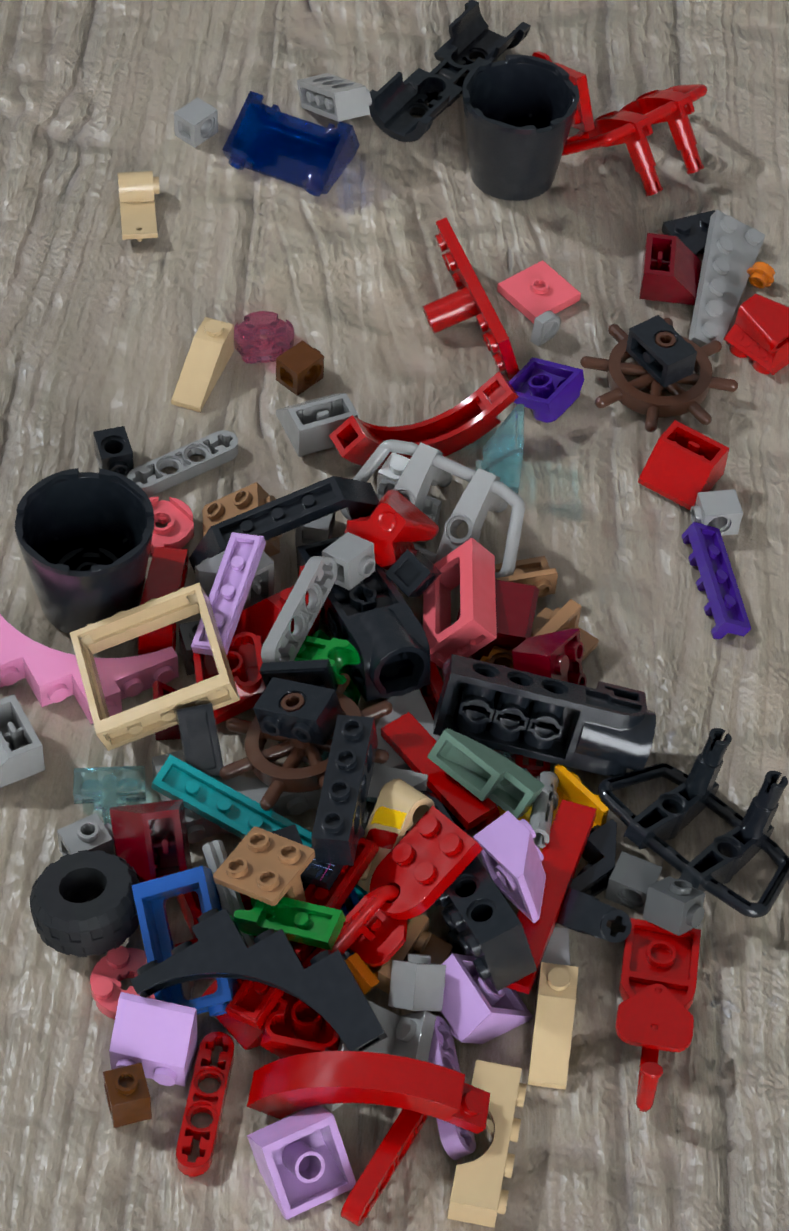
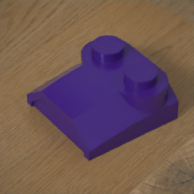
[509,357,584,423]

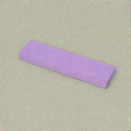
[191,532,266,656]

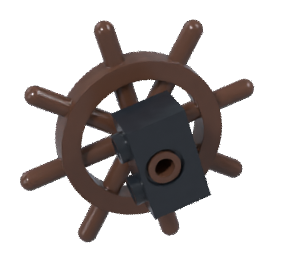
[580,315,738,432]
[219,673,393,811]

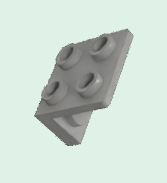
[338,1001,436,1062]

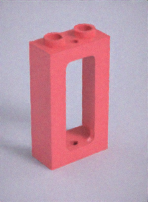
[423,538,497,672]

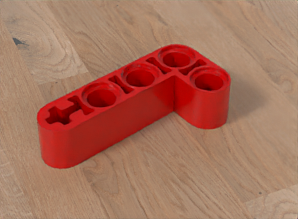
[138,547,189,656]

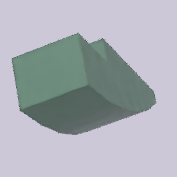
[427,728,545,819]

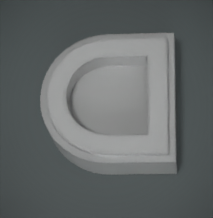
[530,311,561,346]

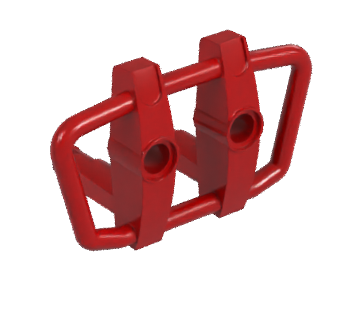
[562,84,707,196]

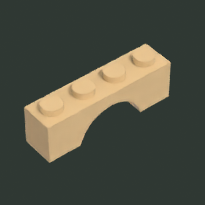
[447,1060,527,1228]

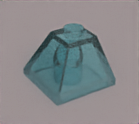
[475,404,524,494]

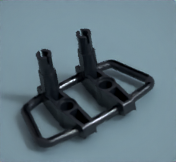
[598,728,789,918]

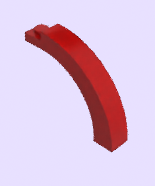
[329,371,519,469]
[247,1051,491,1134]

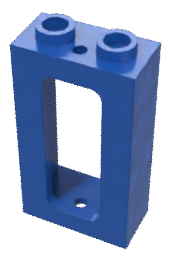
[131,865,239,1017]

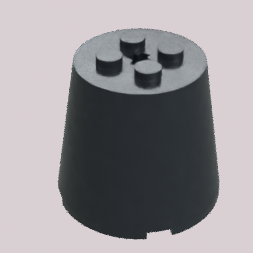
[462,55,579,201]
[15,468,154,634]

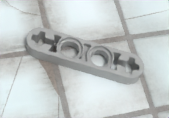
[127,430,238,498]
[261,556,338,663]

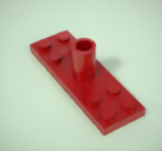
[422,217,519,380]

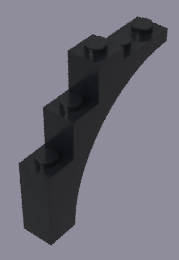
[130,908,388,1051]

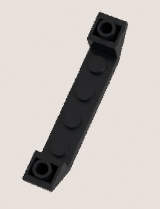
[189,476,379,573]
[447,819,617,956]

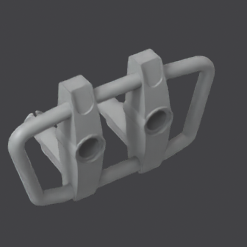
[341,439,525,578]

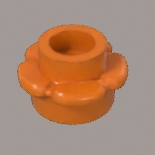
[747,262,775,289]

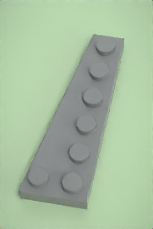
[689,210,765,356]

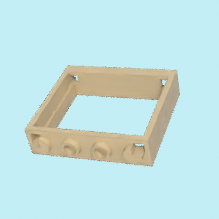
[70,583,240,751]

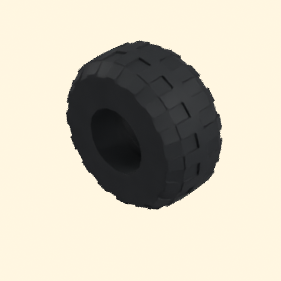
[30,850,140,957]

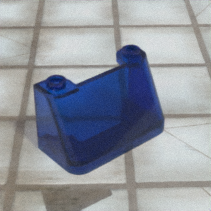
[222,91,360,197]

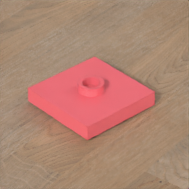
[497,260,581,324]

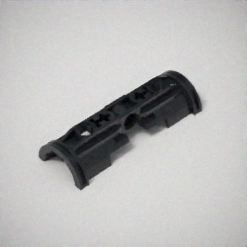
[369,0,531,142]

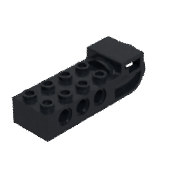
[296,536,431,702]
[433,654,656,777]
[405,791,537,991]

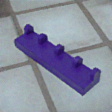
[681,522,751,639]

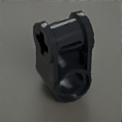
[556,888,632,943]

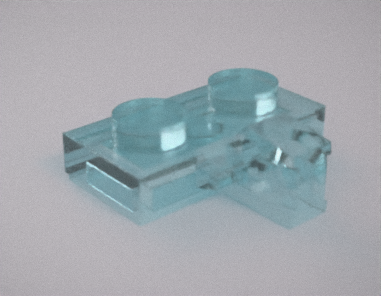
[73,766,146,827]

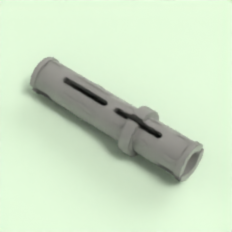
[529,771,559,849]

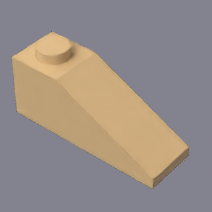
[171,317,234,412]
[527,962,579,1090]

